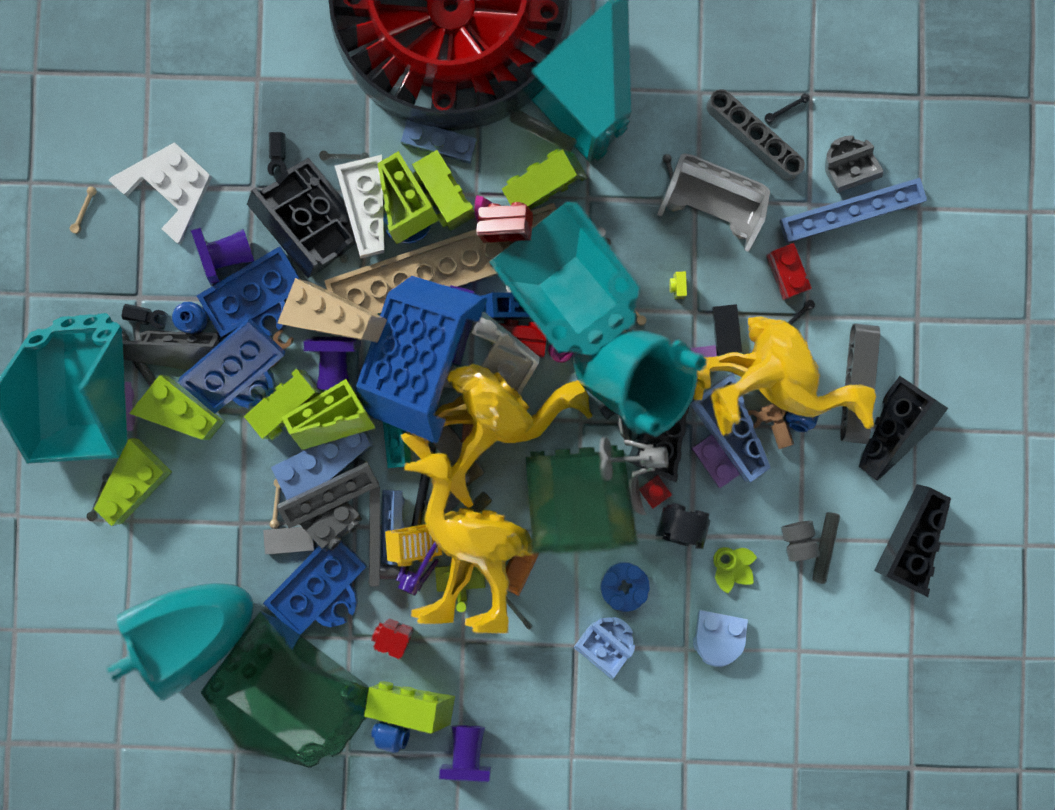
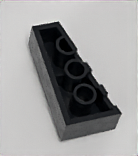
[628,406,689,483]
[874,484,951,597]

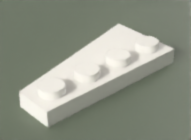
[335,155,384,259]

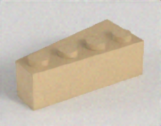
[277,278,387,342]

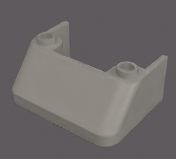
[657,154,770,252]

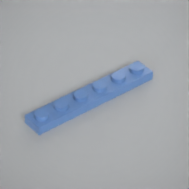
[779,178,927,244]

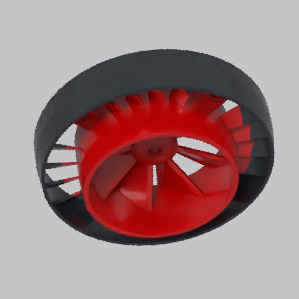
[329,0,572,130]

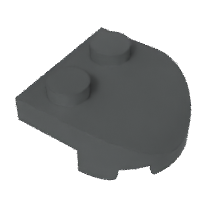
[825,135,884,193]

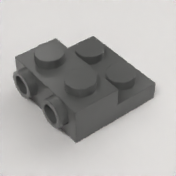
[300,502,362,553]

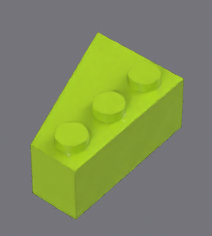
[502,149,588,210]
[412,150,475,232]
[377,151,439,245]
[244,369,323,440]
[129,375,225,440]
[281,379,376,450]
[94,438,172,526]
[364,681,455,734]

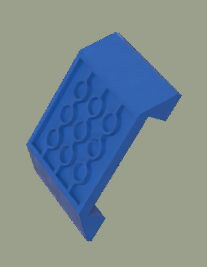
[356,276,487,443]

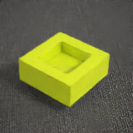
[669,271,687,299]

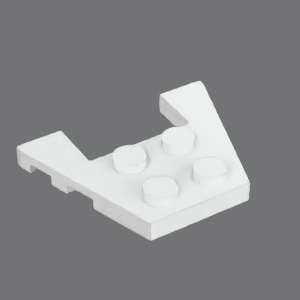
[109,143,212,245]
[444,312,540,394]

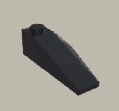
[859,376,948,481]

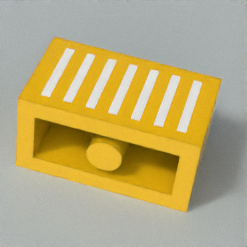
[385,524,442,567]

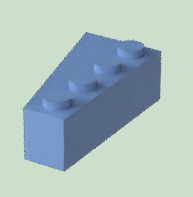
[690,373,771,482]
[271,431,374,500]

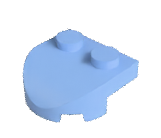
[693,610,748,667]
[573,617,635,679]

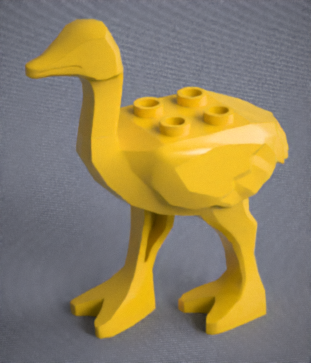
[693,316,876,435]
[401,364,592,508]
[404,453,534,633]

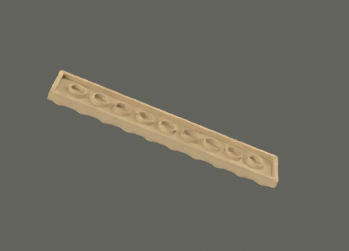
[324,203,556,315]

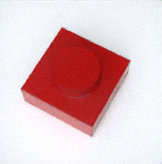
[638,475,672,509]

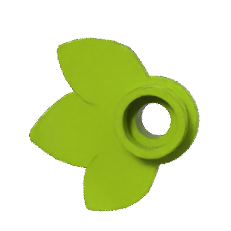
[713,547,757,593]

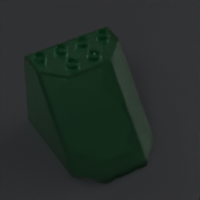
[526,445,638,554]
[200,611,369,768]

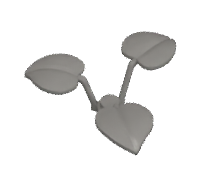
[600,416,668,515]

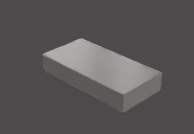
[263,527,315,555]

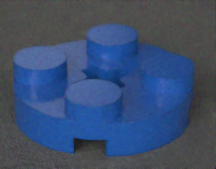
[600,562,650,612]

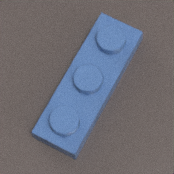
[401,120,477,164]
[381,490,404,565]

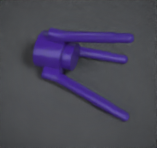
[396,542,439,596]

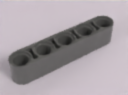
[706,89,805,181]
[840,323,880,444]

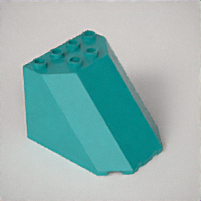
[531,0,632,163]
[489,202,640,355]
[0,313,128,464]

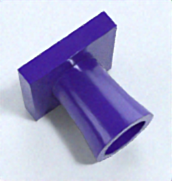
[191,228,254,287]
[304,336,361,390]
[439,725,491,782]

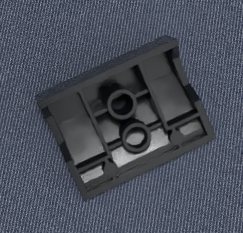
[247,158,356,278]

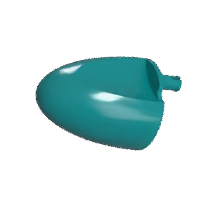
[573,329,707,436]
[107,583,254,701]

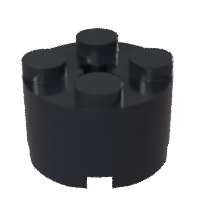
[655,503,711,549]

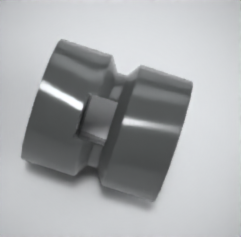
[781,521,821,562]

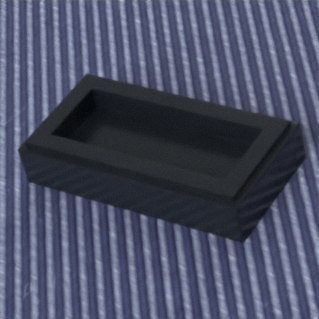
[712,304,742,355]

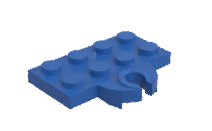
[196,246,301,338]
[178,318,285,414]
[263,541,367,637]

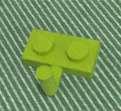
[435,565,486,612]

